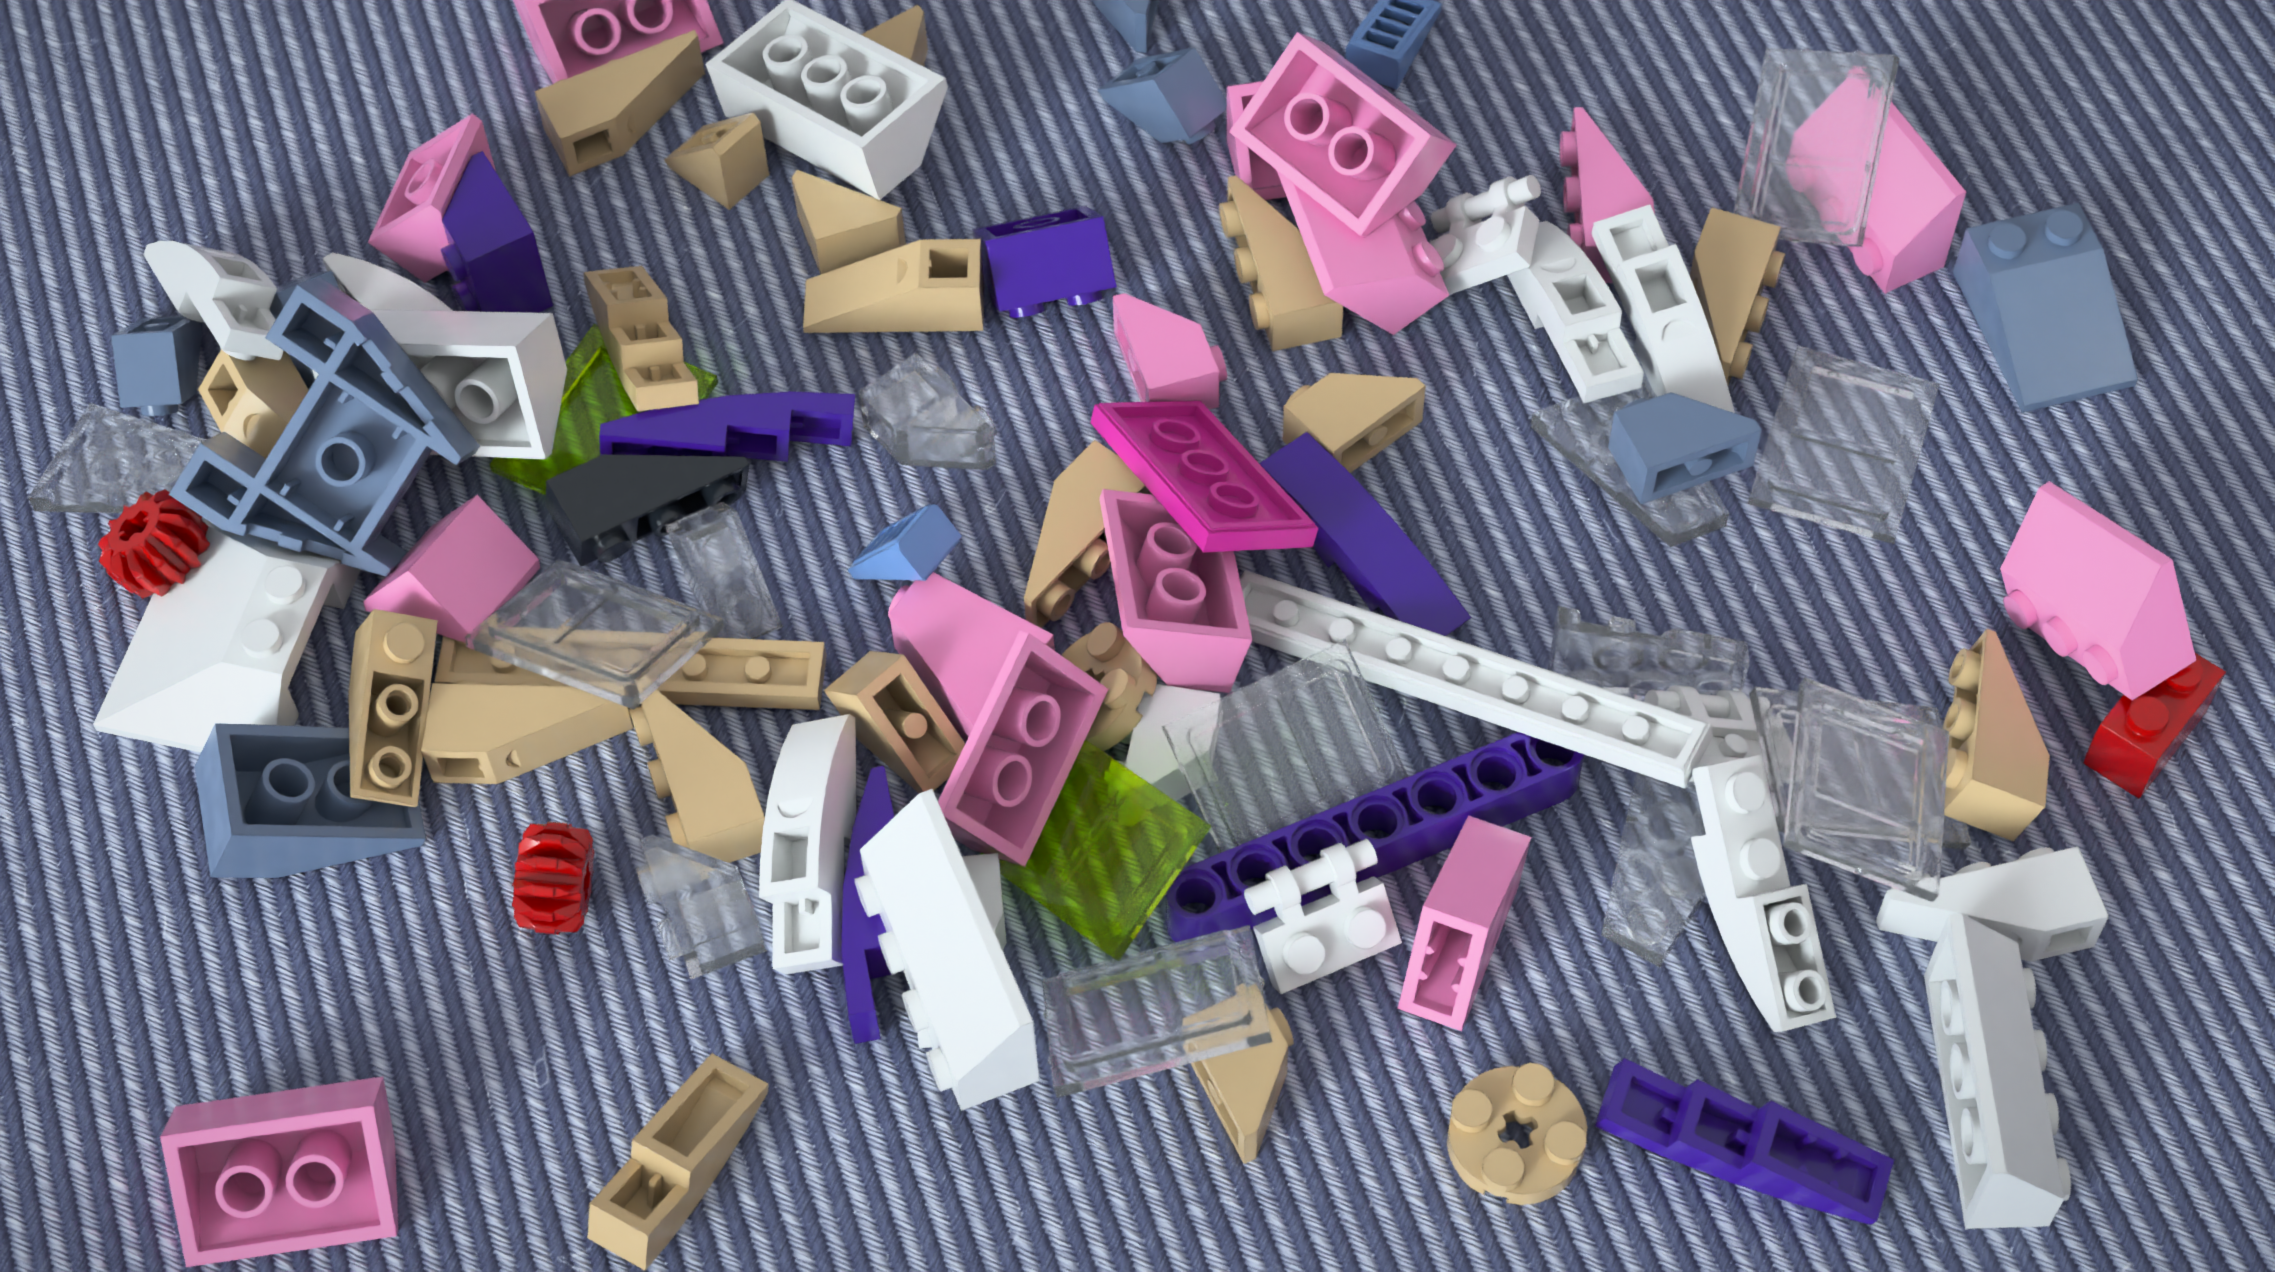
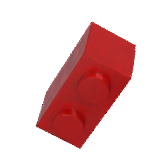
[2083,653,2226,799]

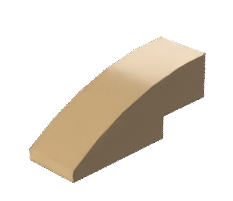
[588,1053,769,1271]

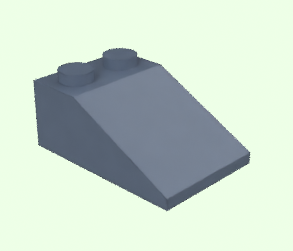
[1953,203,2138,413]
[195,723,426,878]

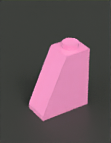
[888,572,1055,742]
[1398,815,1532,1031]

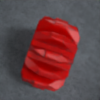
[98,489,210,599]
[512,821,595,935]

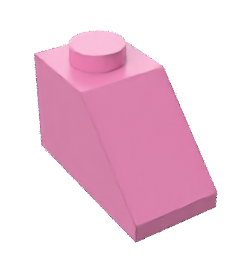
[1113,293,1227,410]

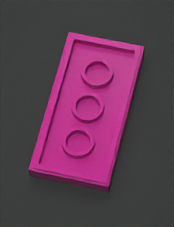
[1090,401,1319,552]

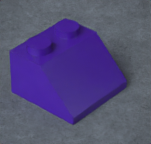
[441,151,553,313]
[972,205,1117,318]

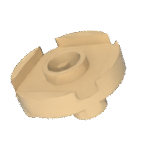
[1061,622,1157,754]
[1447,1063,1587,1205]

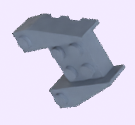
[169,277,480,576]

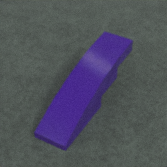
[599,391,855,462]
[1259,432,1472,636]
[841,766,896,1044]
[1594,1058,1894,1225]

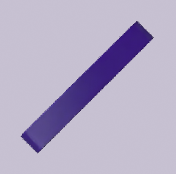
[1165,732,1584,950]

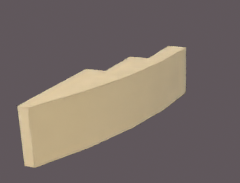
[583,266,699,411]

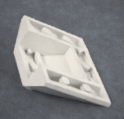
[93,519,361,753]

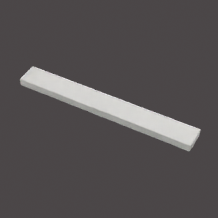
[1240,570,1713,788]

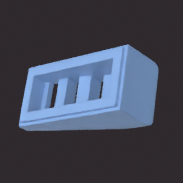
[1345,0,1442,89]
[847,504,962,581]

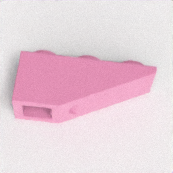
[1560,107,1655,283]

